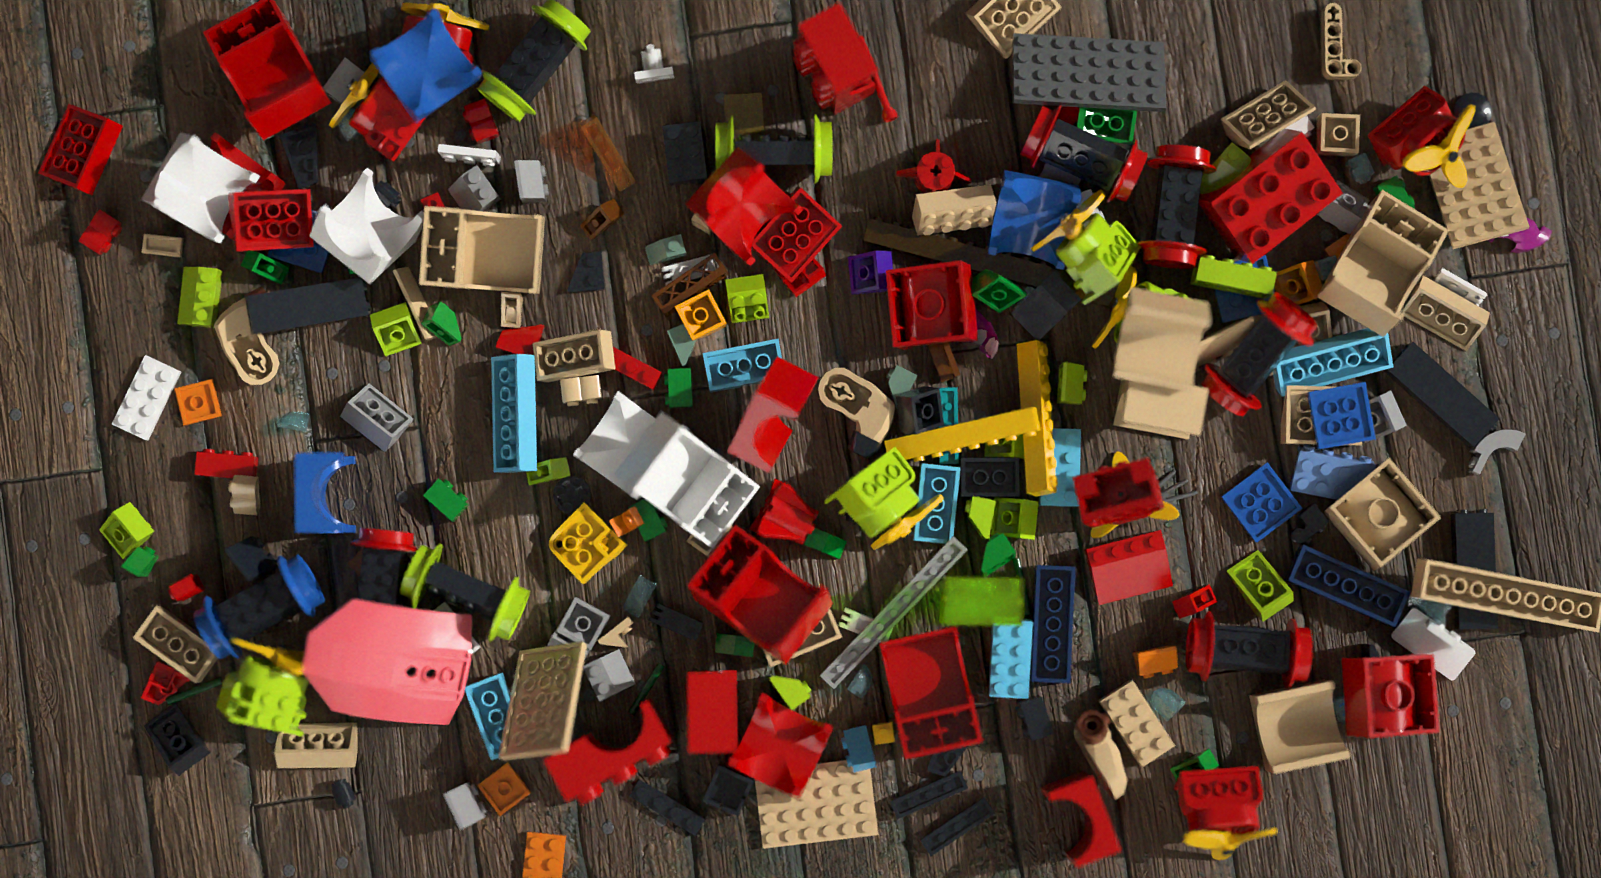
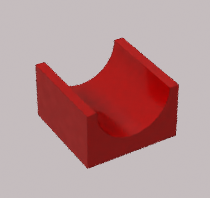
[886,261,978,350]
[728,356,819,473]
[1342,654,1439,738]
[688,670,738,753]
[1040,771,1121,868]

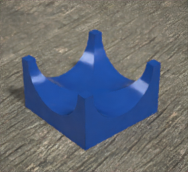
[370,8,482,124]
[987,170,1082,270]
[295,453,356,534]

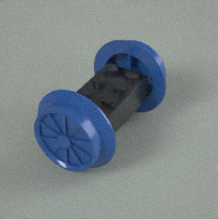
[194,555,325,659]

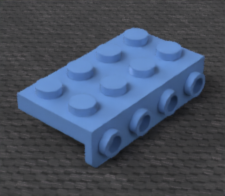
[1290,445,1376,500]

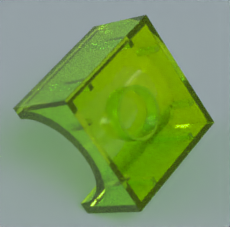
[939,577,1024,626]

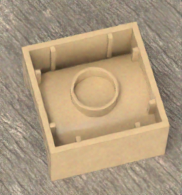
[1113,287,1210,392]
[1113,379,1208,440]
[1323,458,1441,571]
[1249,679,1350,774]

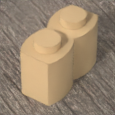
[560,375,602,406]
[229,475,260,515]

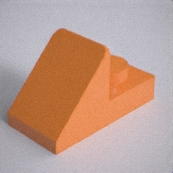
[609,506,644,537]

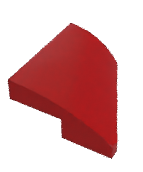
[773,258,826,297]
[496,325,545,355]
[141,660,190,705]

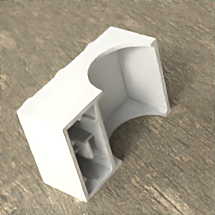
[614,412,760,548]

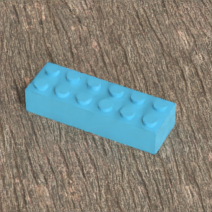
[1273,328,1393,397]
[491,354,537,473]

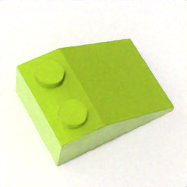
[1200,142,1251,194]
[1227,550,1294,622]

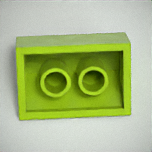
[177,267,223,328]

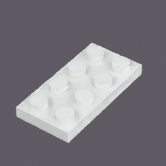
[112,355,181,441]

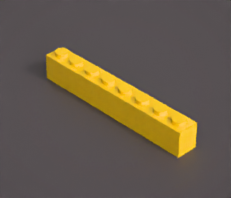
[1017,340,1058,497]
[884,407,1041,462]

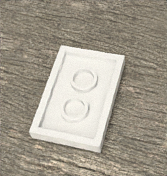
[438,144,500,167]

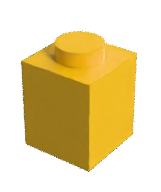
[872,722,895,745]

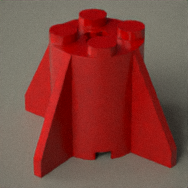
[895,139,972,193]
[749,478,819,545]

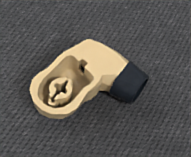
[818,368,895,461]

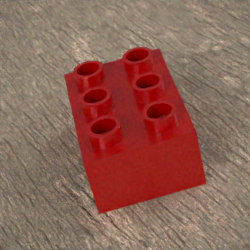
[203,0,331,140]
[792,2,878,115]
[1198,128,1343,264]
[687,525,833,665]
[880,626,982,760]
[543,698,674,806]

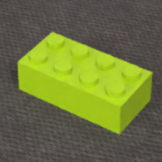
[1190,255,1277,299]

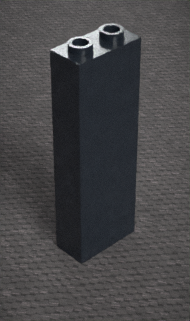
[244,277,371,335]
[1384,342,1500,448]
[1451,509,1498,629]

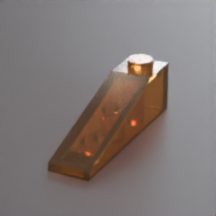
[578,115,636,192]

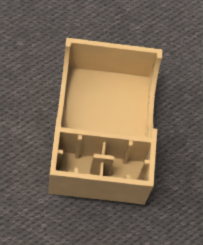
[1317,190,1449,337]
[419,206,545,294]

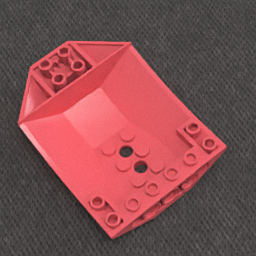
[302,598,472,725]

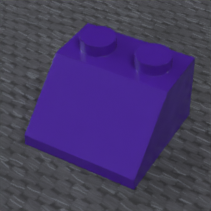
[848,251,893,295]

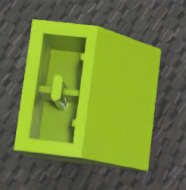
[725,274,769,323]

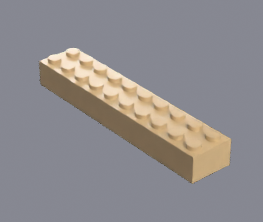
[1411,559,1601,632]

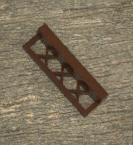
[652,252,729,318]
[927,342,960,383]

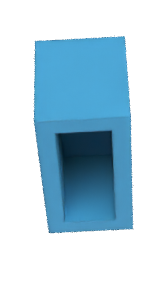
[841,725,876,773]

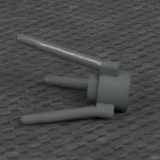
[1159,470,1197,503]

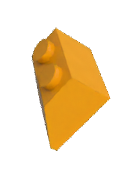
[675,290,727,341]

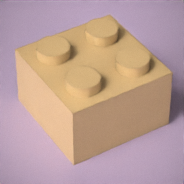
[1316,113,1360,157]

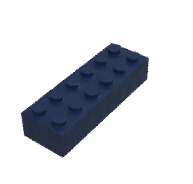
[1284,545,1410,627]
[1029,565,1075,683]

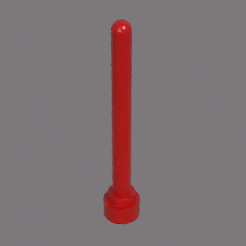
[859,36,898,123]

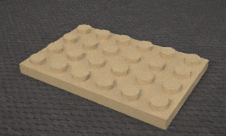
[1429,122,1529,249]
[499,641,587,760]
[755,760,878,849]

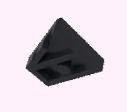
[568,251,605,293]

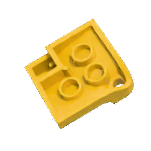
[549,502,628,584]

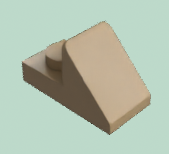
[501,292,523,328]
[598,617,634,647]

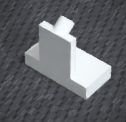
[634,44,674,83]

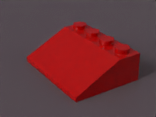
[38,104,123,196]
[751,187,842,283]
[228,189,314,251]
[1084,530,1173,605]

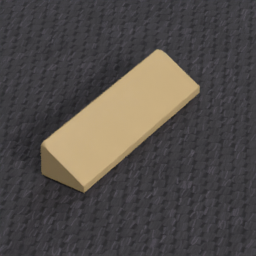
[393,267,437,341]

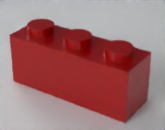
[613,347,662,391]
[195,449,258,478]

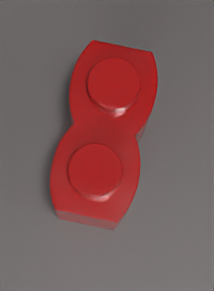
[462,99,499,144]
[79,209,122,255]
[168,574,205,601]

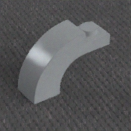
[1468,430,1525,475]

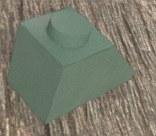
[645,234,687,265]
[667,324,696,367]
[886,365,917,409]

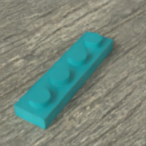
[939,387,959,465]

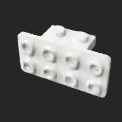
[1391,607,1475,680]

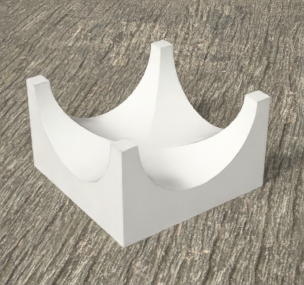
[141,133,259,243]
[310,168,424,284]
[573,391,656,501]

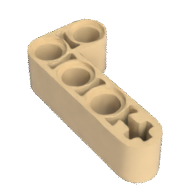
[1321,3,1362,80]

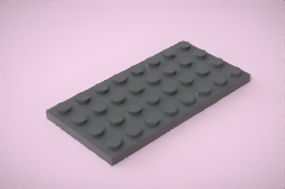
[1012,33,1166,112]

